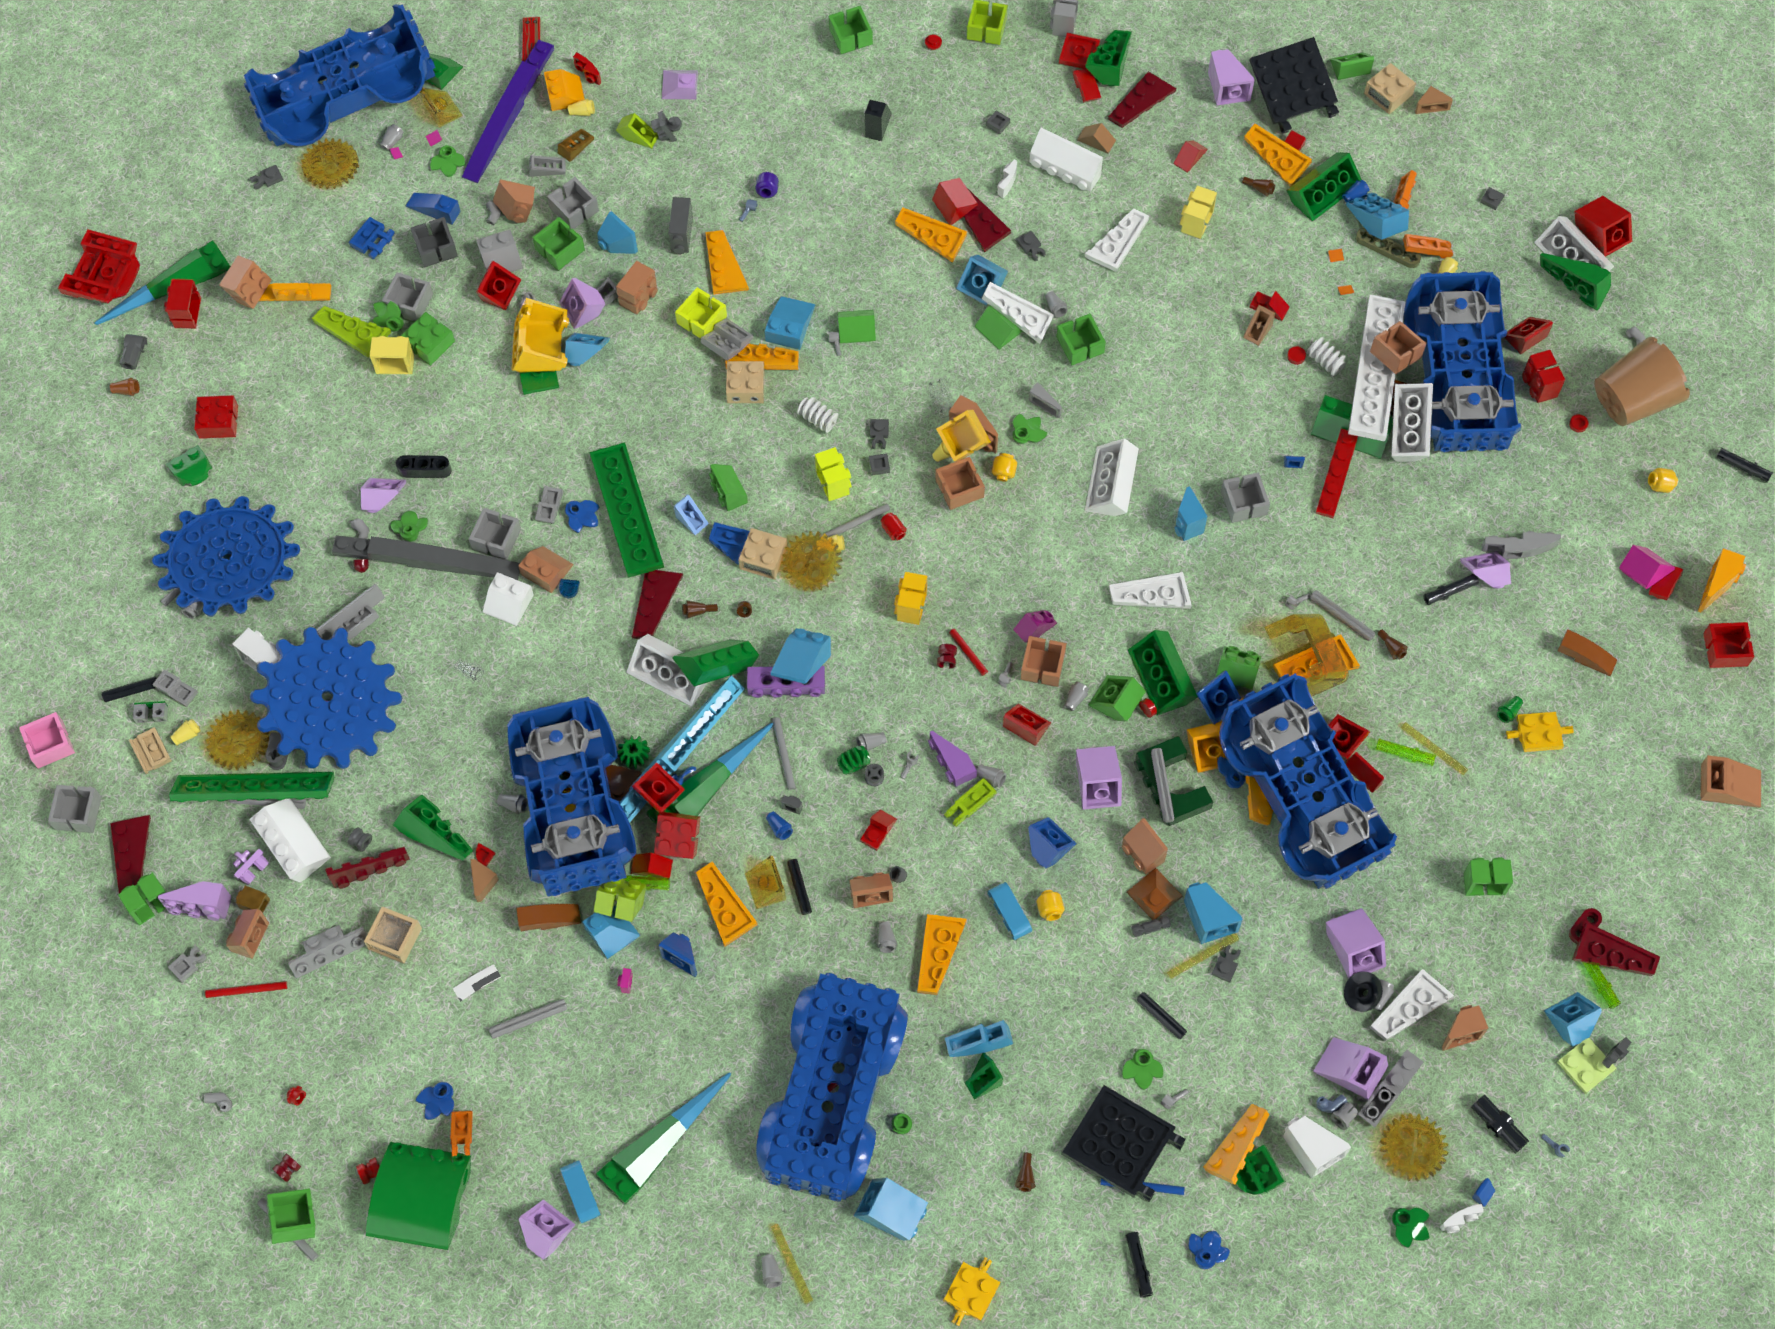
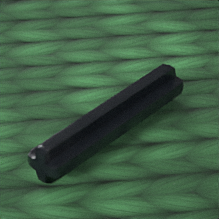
[102,676,157,702]
[787,859,812,915]
[1137,992,1187,1039]

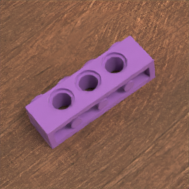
[747,666,825,698]

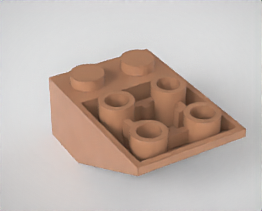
[949,395,998,454]
[1701,755,1761,808]

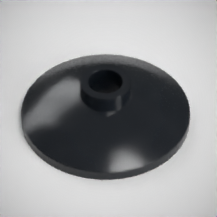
[1344,971,1383,1012]

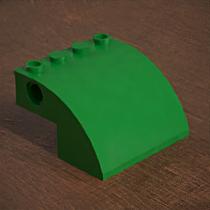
[366,1142,471,1250]

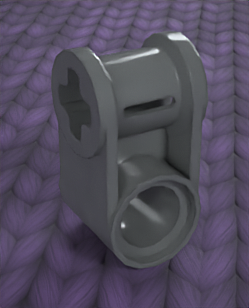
[265,732,288,770]

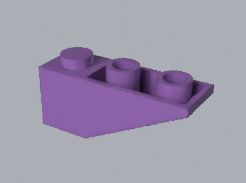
[928,731,977,787]

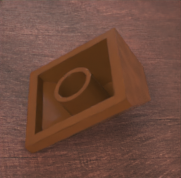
[1126,868,1183,920]

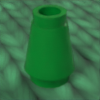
[1497,696,1523,723]

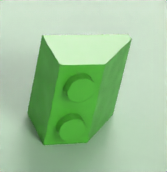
[1088,675,1146,722]

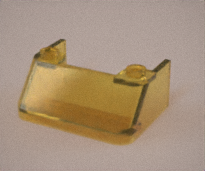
[1264,614,1349,697]

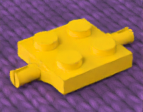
[1506,712,1574,752]
[943,1257,1001,1326]

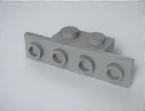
[316,584,385,640]
[288,925,367,978]

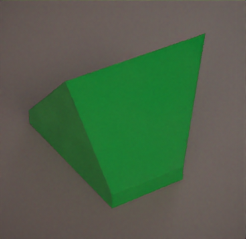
[965,1053,1003,1100]

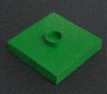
[519,371,560,395]

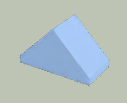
[674,494,709,535]

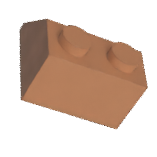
[493,179,535,223]
[518,546,573,593]
[1122,818,1168,875]
[849,873,893,908]
[226,909,269,959]
[1442,1005,1488,1051]

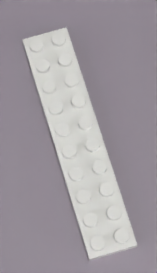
[1348,295,1405,441]

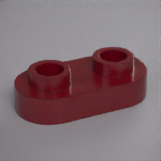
[1569,908,1602,944]

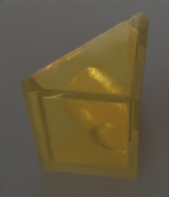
[420,87,463,128]
[745,855,786,909]

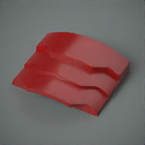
[58,229,140,304]

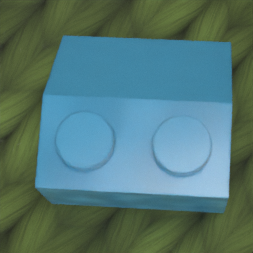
[956,255,1008,305]
[1174,486,1208,541]

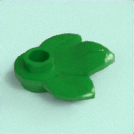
[1392,1208,1430,1248]

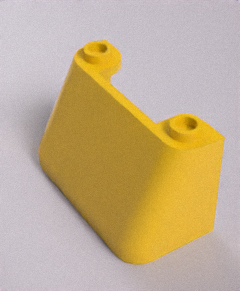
[511,298,569,372]

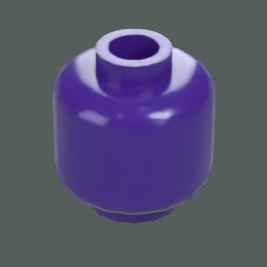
[755,172,779,198]

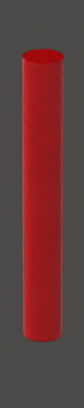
[949,628,988,676]

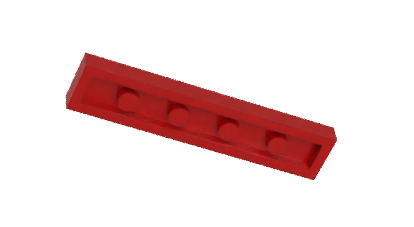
[1315,429,1358,519]

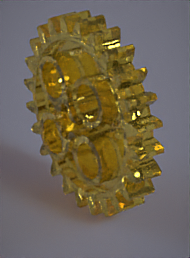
[301,138,359,190]
[781,531,843,592]
[205,709,270,771]
[1379,1113,1449,1182]

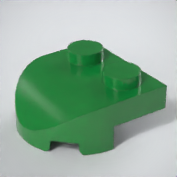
[166,445,212,486]
[1236,1145,1286,1195]

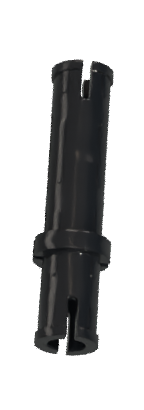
[1716,447,1773,483]
[1423,574,1479,605]
[1125,1232,1153,1298]

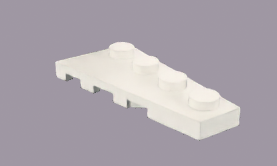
[1085,209,1149,272]
[982,282,1054,344]
[1109,572,1192,609]
[1370,969,1454,1041]

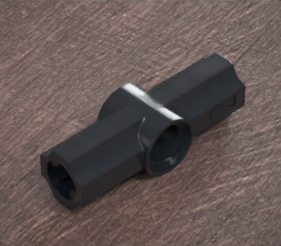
[1471,1094,1529,1154]

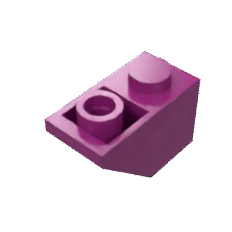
[1013,610,1057,643]

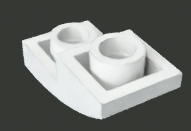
[997,159,1017,198]
[1440,1204,1484,1233]

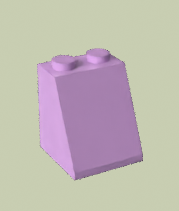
[1208,49,1254,105]
[1076,746,1122,810]
[1326,908,1386,978]

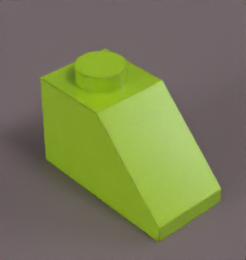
[615,113,659,149]

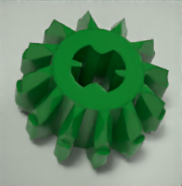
[617,735,650,769]
[837,746,871,775]

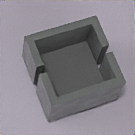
[410,217,458,268]

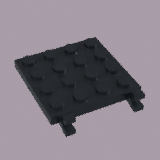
[1249,37,1339,134]
[1062,1085,1186,1202]

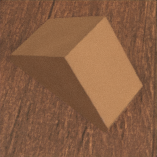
[1415,86,1453,114]
[1077,123,1116,154]
[1243,305,1275,346]
[470,859,499,902]

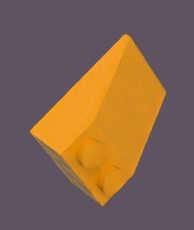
[1698,548,1746,613]

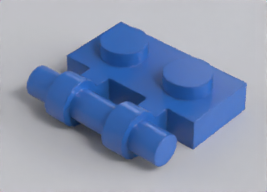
[349,217,395,259]

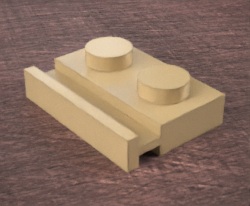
[129,727,172,774]

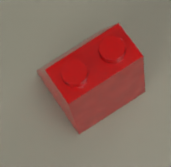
[1574,195,1632,257]

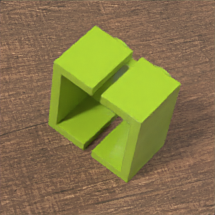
[967,0,1008,45]
[594,879,647,922]

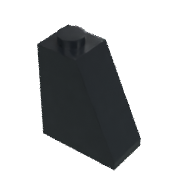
[865,100,892,141]

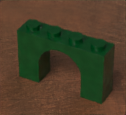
[1134,736,1213,826]

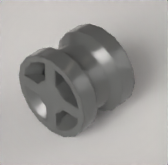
[865,763,884,787]
[348,827,373,852]

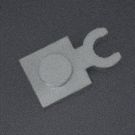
[168,946,207,983]

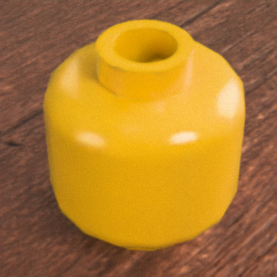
[991,453,1017,482]
[1648,468,1678,493]
[1036,890,1065,921]

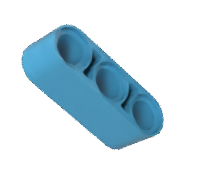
[987,882,1032,940]
[560,1160,601,1224]

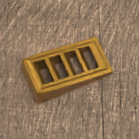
[558,128,594,162]

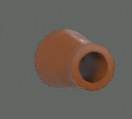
[110,378,140,396]

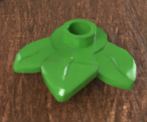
[430,145,465,177]
[372,301,404,331]
[1013,414,1047,444]
[391,510,428,542]
[1122,1049,1164,1090]

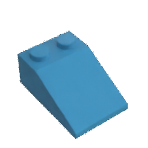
[765,296,815,350]
[771,628,831,684]

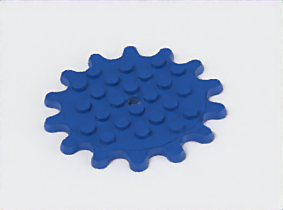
[152,496,300,617]
[250,627,402,769]

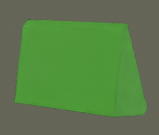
[1330,52,1374,80]
[975,306,1023,350]
[838,309,876,343]

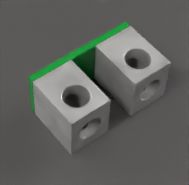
[133,701,168,723]

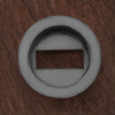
[890,866,907,883]

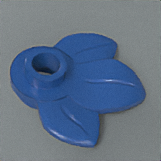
[565,500,600,533]
[1217,757,1246,788]
[671,766,697,785]
[416,1082,454,1120]
[1188,1231,1230,1269]

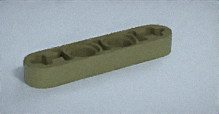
[1356,228,1421,268]

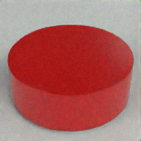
[1287,346,1306,365]
[1569,414,1589,433]
[1139,698,1157,718]

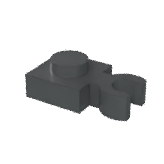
[250,165,283,190]
[1016,231,1046,261]
[870,419,889,449]
[1211,945,1241,983]
[1602,1037,1632,1068]

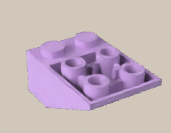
[158,881,231,921]
[1313,1037,1388,1100]

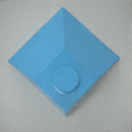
[597,211,638,254]
[565,332,610,366]
[583,905,640,959]
[1544,992,1602,1046]

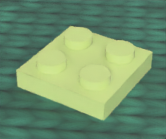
[1557,1038,1617,1094]

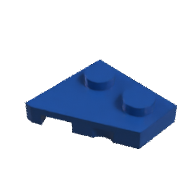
[709,522,750,565]

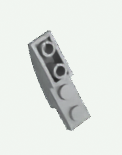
[1482,531,1561,559]
[1358,1050,1424,1127]

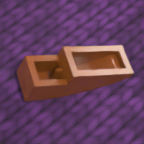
[1558,629,1617,677]
[516,904,581,932]

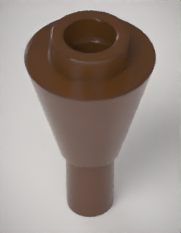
[1242,177,1275,197]
[682,600,718,619]
[1377,629,1408,660]
[1015,1152,1036,1192]

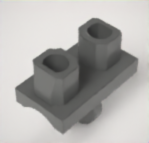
[651,111,682,142]

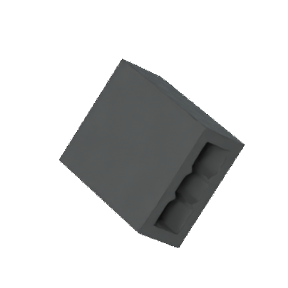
[668,197,693,254]

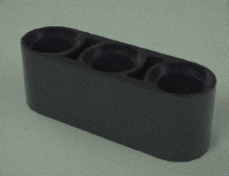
[396,455,452,478]

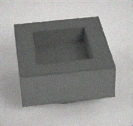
[986,110,1010,134]
[1480,187,1505,210]
[869,453,890,475]
[781,795,803,815]

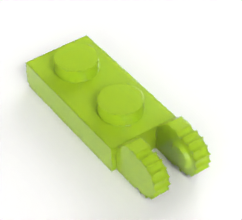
[944,778,997,827]

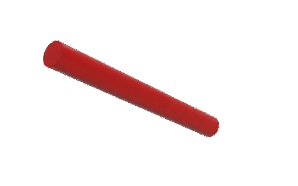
[205,981,288,998]

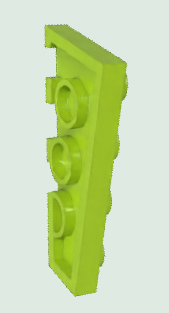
[312,306,392,358]

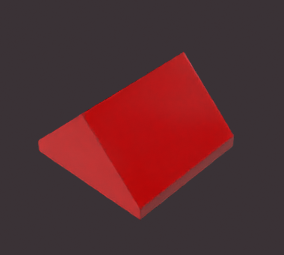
[932,178,978,225]
[476,261,522,310]
[1504,317,1553,355]
[1003,703,1051,746]
[1328,714,1370,761]
[632,762,685,814]

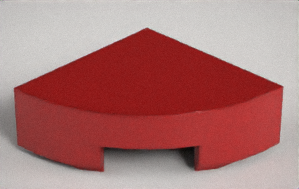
[476,843,496,867]

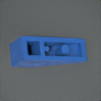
[406,193,461,225]

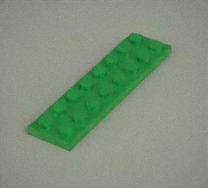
[589,442,664,578]
[169,772,335,803]

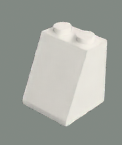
[1283,1116,1351,1179]

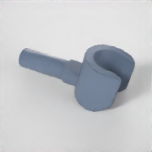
[739,199,758,222]
[1541,1134,1570,1158]

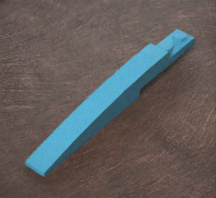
[619,675,745,823]

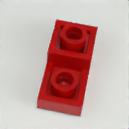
[573,52,601,85]
[1072,68,1101,103]
[1649,566,1683,601]

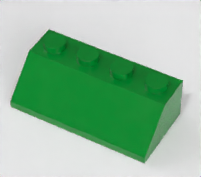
[1286,152,1362,221]
[1311,395,1394,459]
[1128,630,1198,716]
[673,639,759,687]

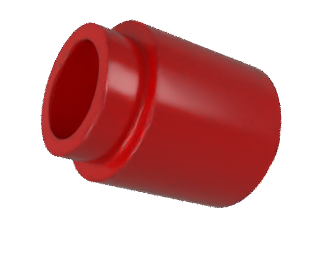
[880,512,907,541]

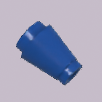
[1342,180,1370,203]
[766,811,793,840]

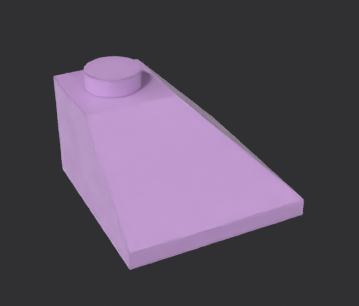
[662,70,698,99]
[559,278,605,329]
[361,478,406,513]
[1460,552,1511,588]
[519,1200,575,1260]

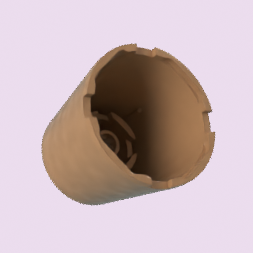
[1594,337,1690,426]

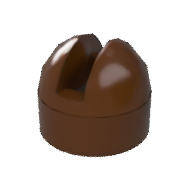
[737,601,752,618]

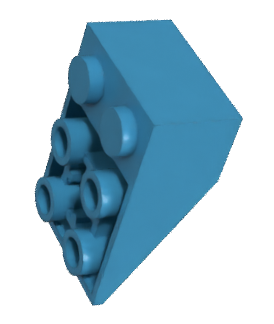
[1346,193,1409,240]

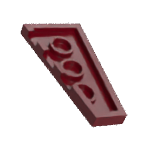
[1108,71,1177,128]
[963,189,1011,253]
[632,570,683,639]
[110,815,151,893]
[325,846,410,889]
[1572,923,1660,976]

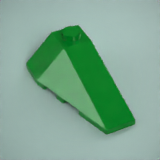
[1086,30,1132,86]
[426,53,463,90]
[1540,253,1611,311]
[393,794,474,861]

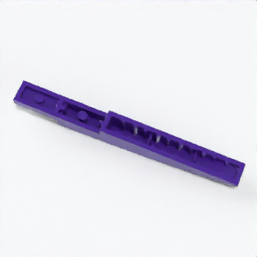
[462,40,554,183]

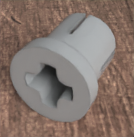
[1331,1102,1358,1130]

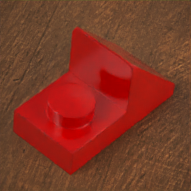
[1249,291,1290,321]
[860,809,897,851]

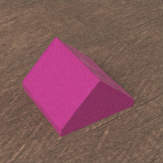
[1619,545,1675,589]

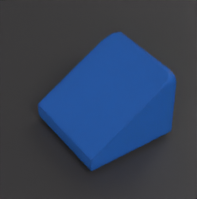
[1284,456,1305,468]
[1472,1178,1495,1207]

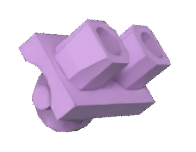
[233,849,269,885]

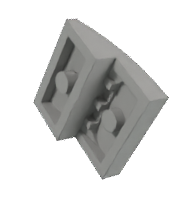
[701,318,753,361]

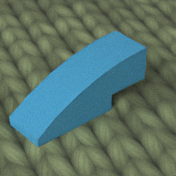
[945,1020,1013,1057]

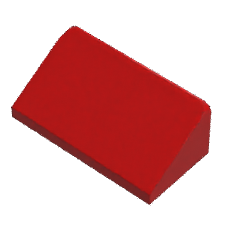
[1346,752,1384,793]

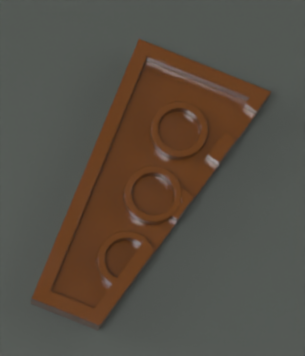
[561,765,642,802]

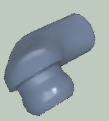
[1316,1094,1348,1113]

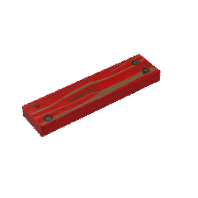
[522,17,541,76]

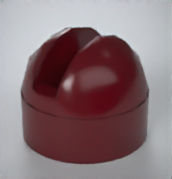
[353,559,369,573]

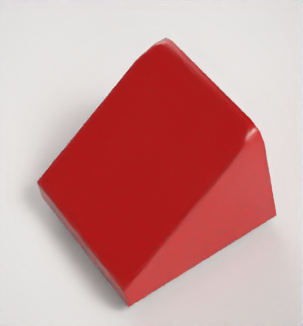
[1284,130,1306,151]

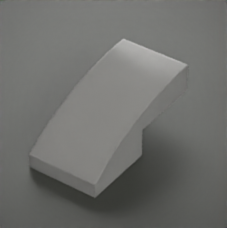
[535,486,564,524]
[152,670,198,707]

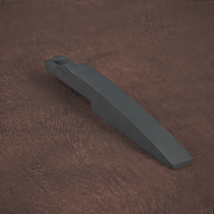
[332,535,520,580]

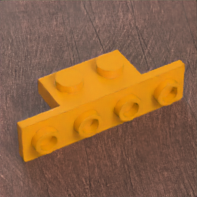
[259,283,332,301]

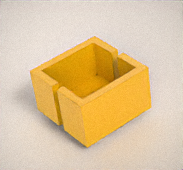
[936,410,991,461]
[894,572,928,625]

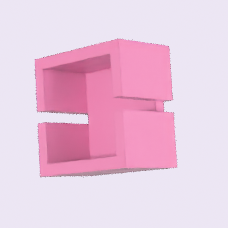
[19,712,75,769]

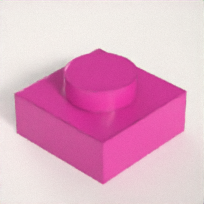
[617,968,633,994]

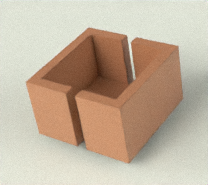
[219,256,272,309]
[616,260,658,314]
[1370,321,1426,374]
[935,457,985,510]
[1021,636,1067,687]

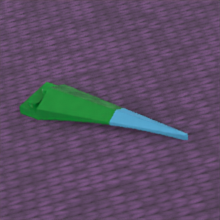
[95,240,231,325]
[646,723,773,825]
[596,1073,731,1205]

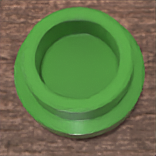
[892,1114,912,1135]

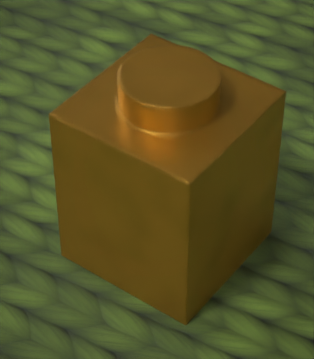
[236,885,270,913]

